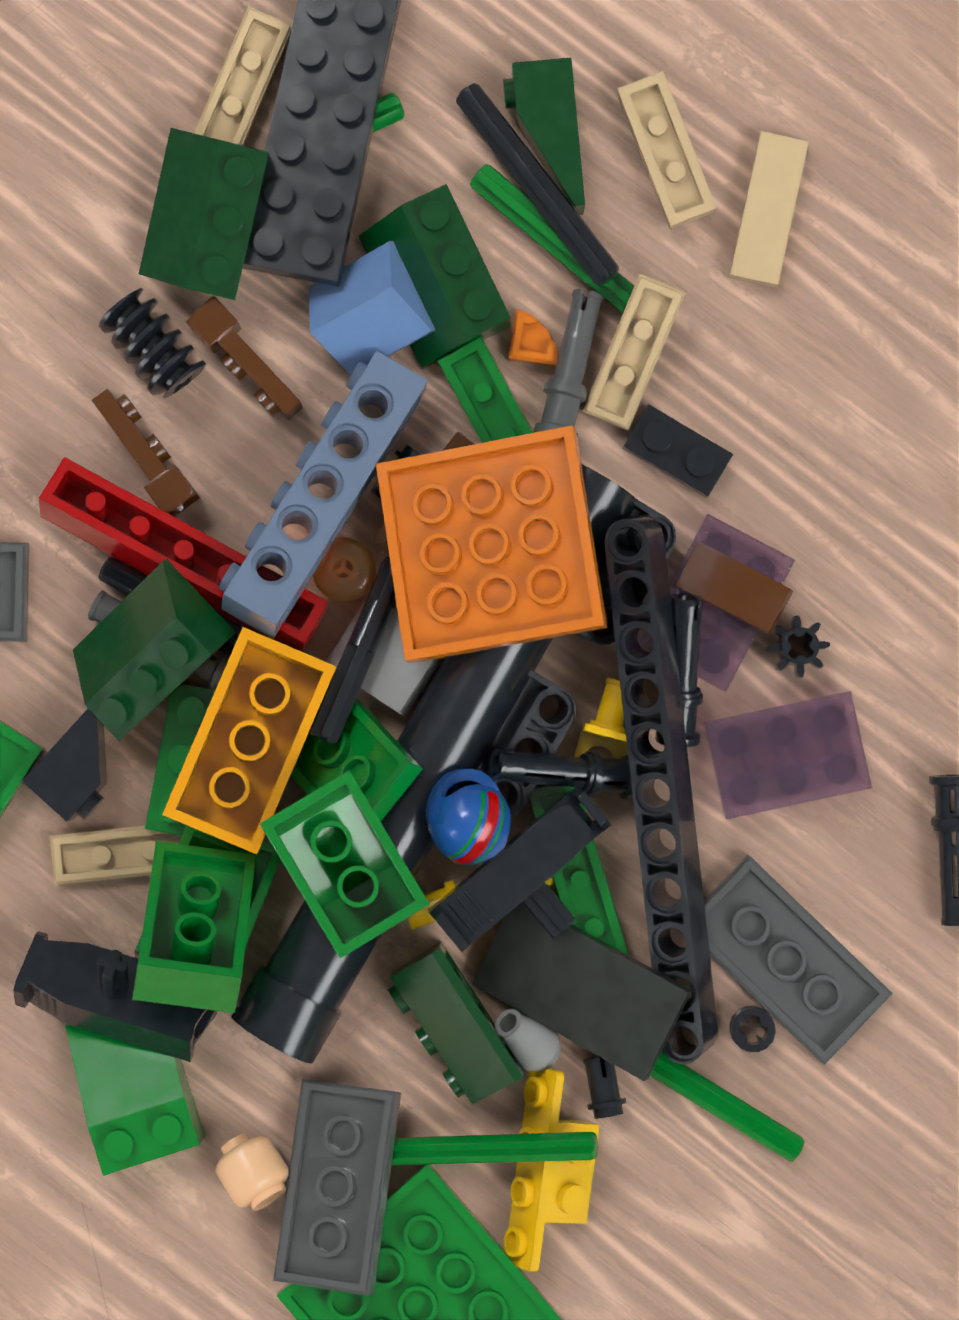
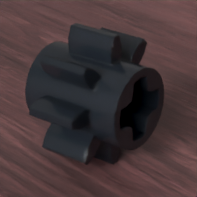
[766,615,830,678]

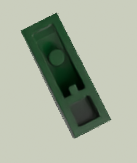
[503,57,585,215]

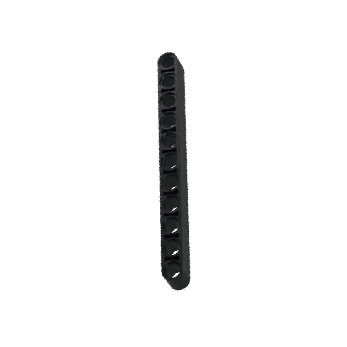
[604,515,718,1064]

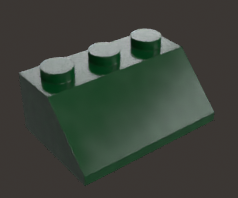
[138,128,269,300]
[359,184,511,369]
[73,558,236,741]
[388,941,524,1104]

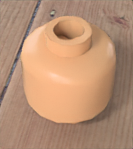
[215,1133,289,1211]

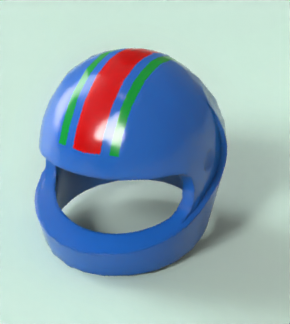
[426,768,511,865]

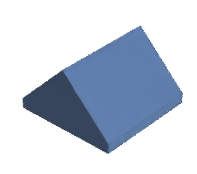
[309,241,436,375]

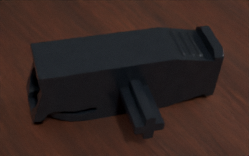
[427,786,611,952]
[13,931,218,1062]

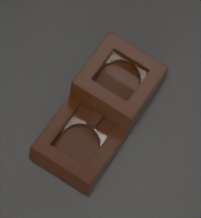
[675,542,793,635]

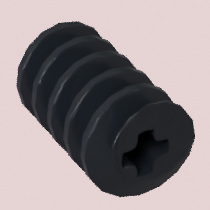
[99,288,207,399]

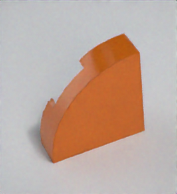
[508,310,558,367]

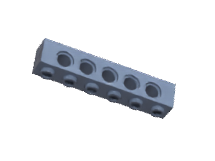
[218,351,428,639]

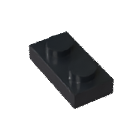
[622,404,733,498]

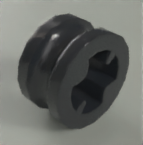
[729,1006,776,1052]

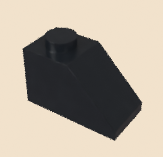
[22,709,107,821]

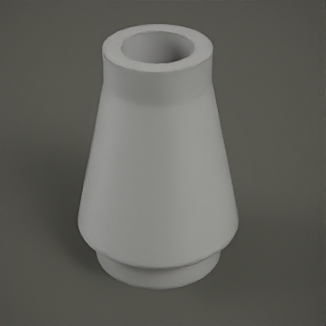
[495,1009,561,1071]

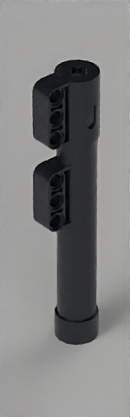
[231,464,676,1064]

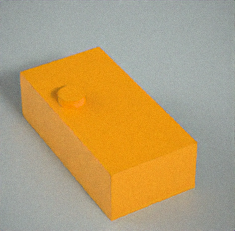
[162,627,336,854]

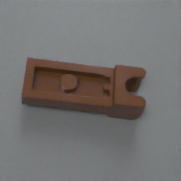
[186,296,303,420]
[92,388,200,517]

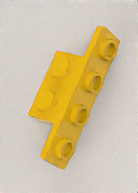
[504,1068,600,1272]

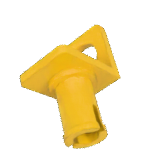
[574,678,627,759]

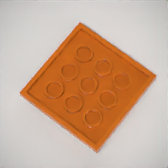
[376,425,607,663]

